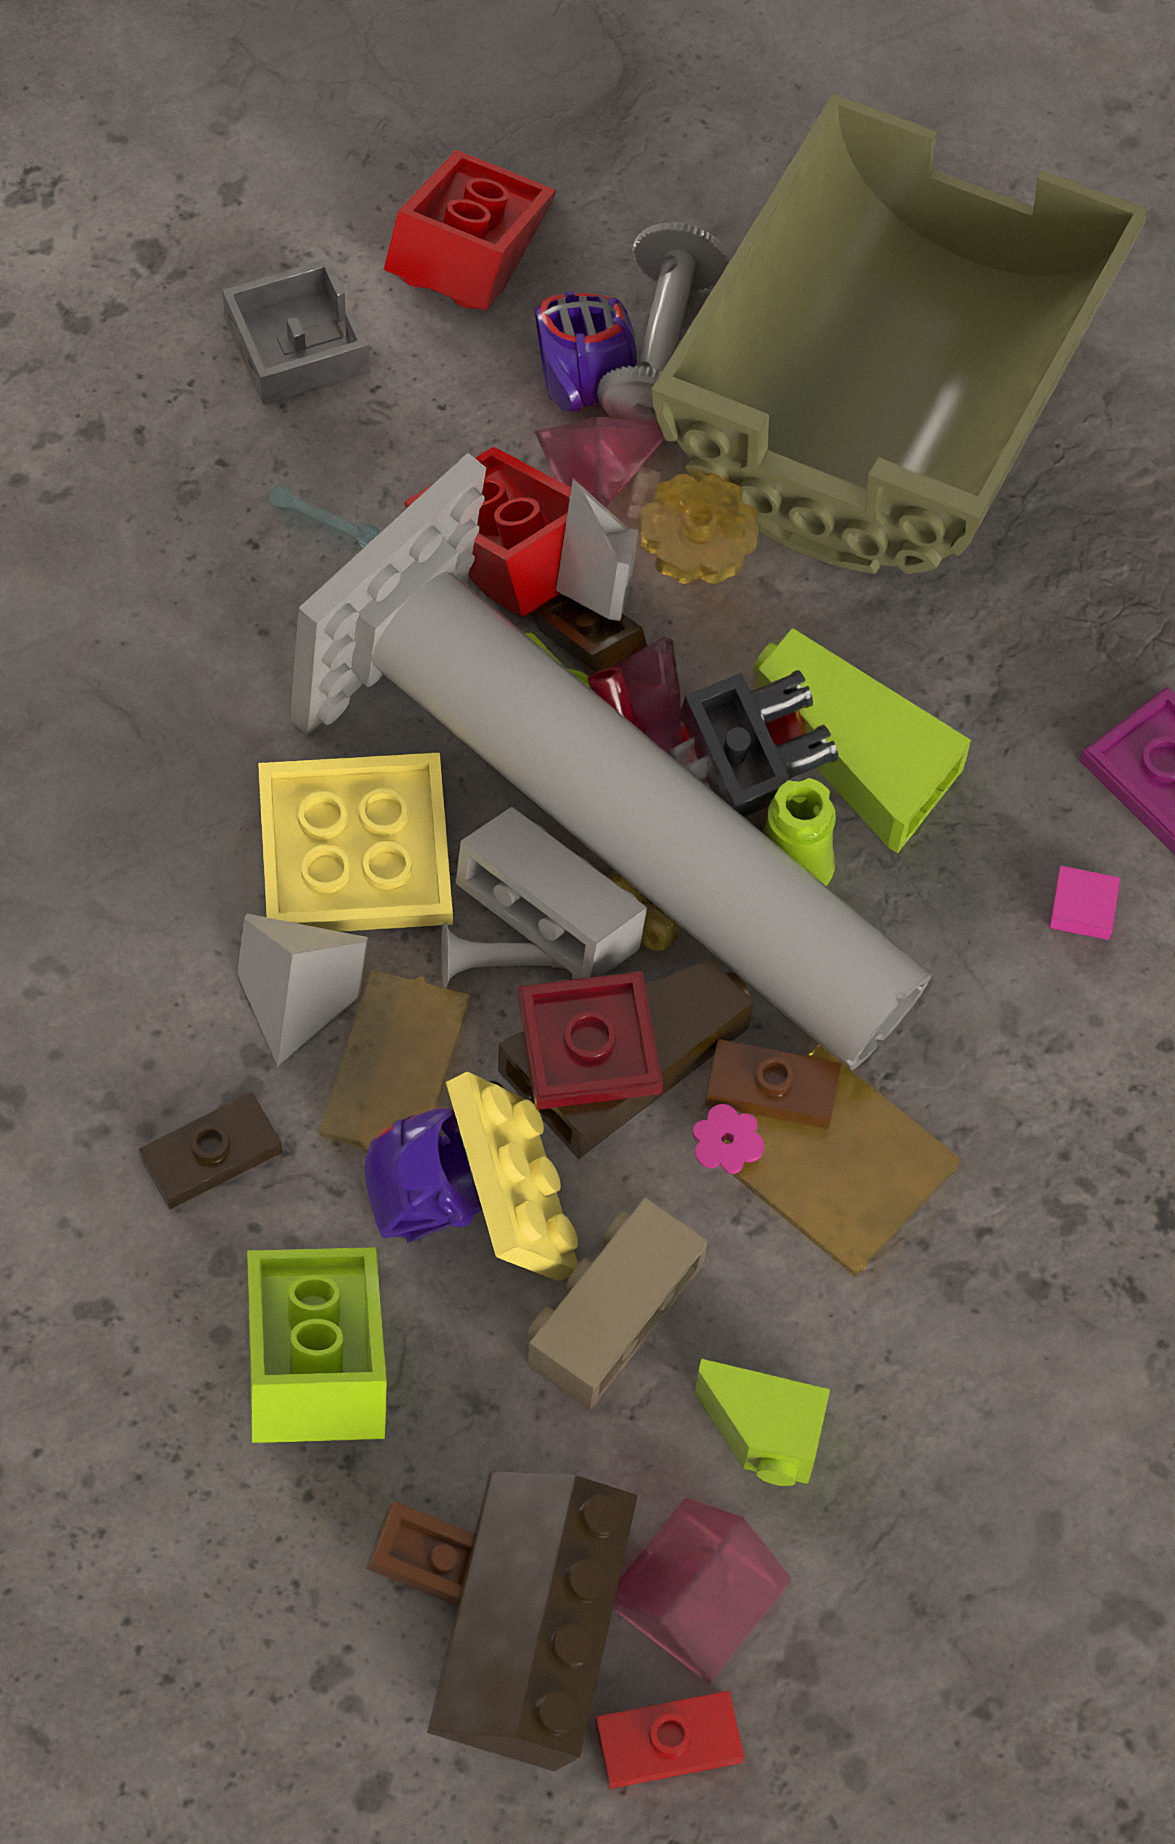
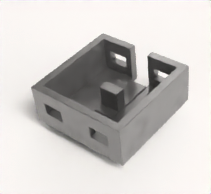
[222,258,370,405]

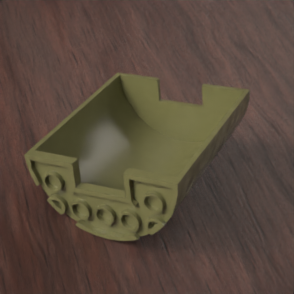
[651,94,1149,574]

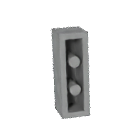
[455,807,647,979]

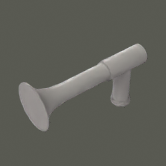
[440,922,579,988]

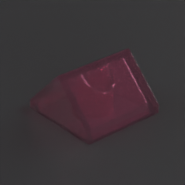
[613,1498,792,1684]

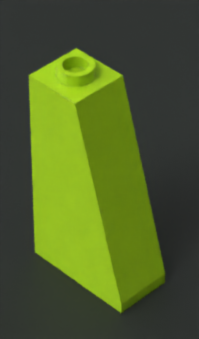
[753,628,971,853]

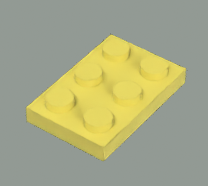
[446,1071,578,1282]

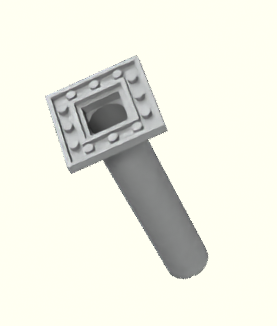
[290,453,932,1070]

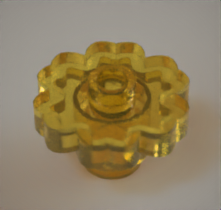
[639,473,759,584]

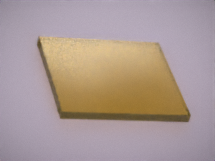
[723,1044,961,1277]

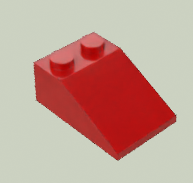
[383,150,556,312]
[404,446,572,617]

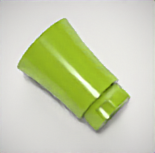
[762,778,836,886]

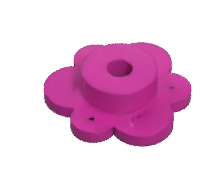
[692,1104,764,1174]

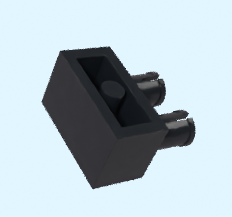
[680,670,839,817]

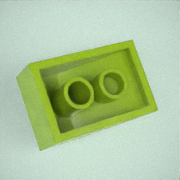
[247,1247,387,1443]

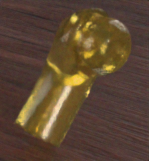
[610,874,678,951]

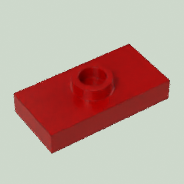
[595,1691,744,1789]

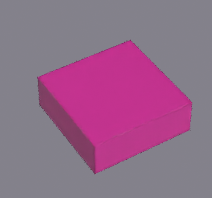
[1049,866,1120,940]

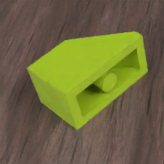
[694,1359,830,1486]

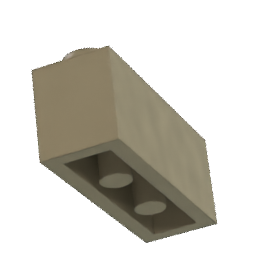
[526,1197,708,1410]

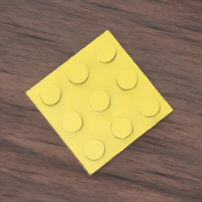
[258,753,453,932]

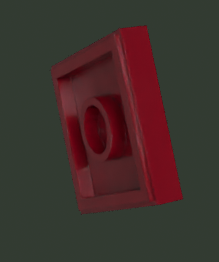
[517,971,663,1110]

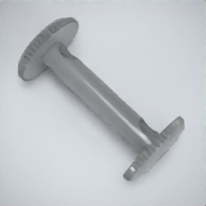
[597,222,730,434]

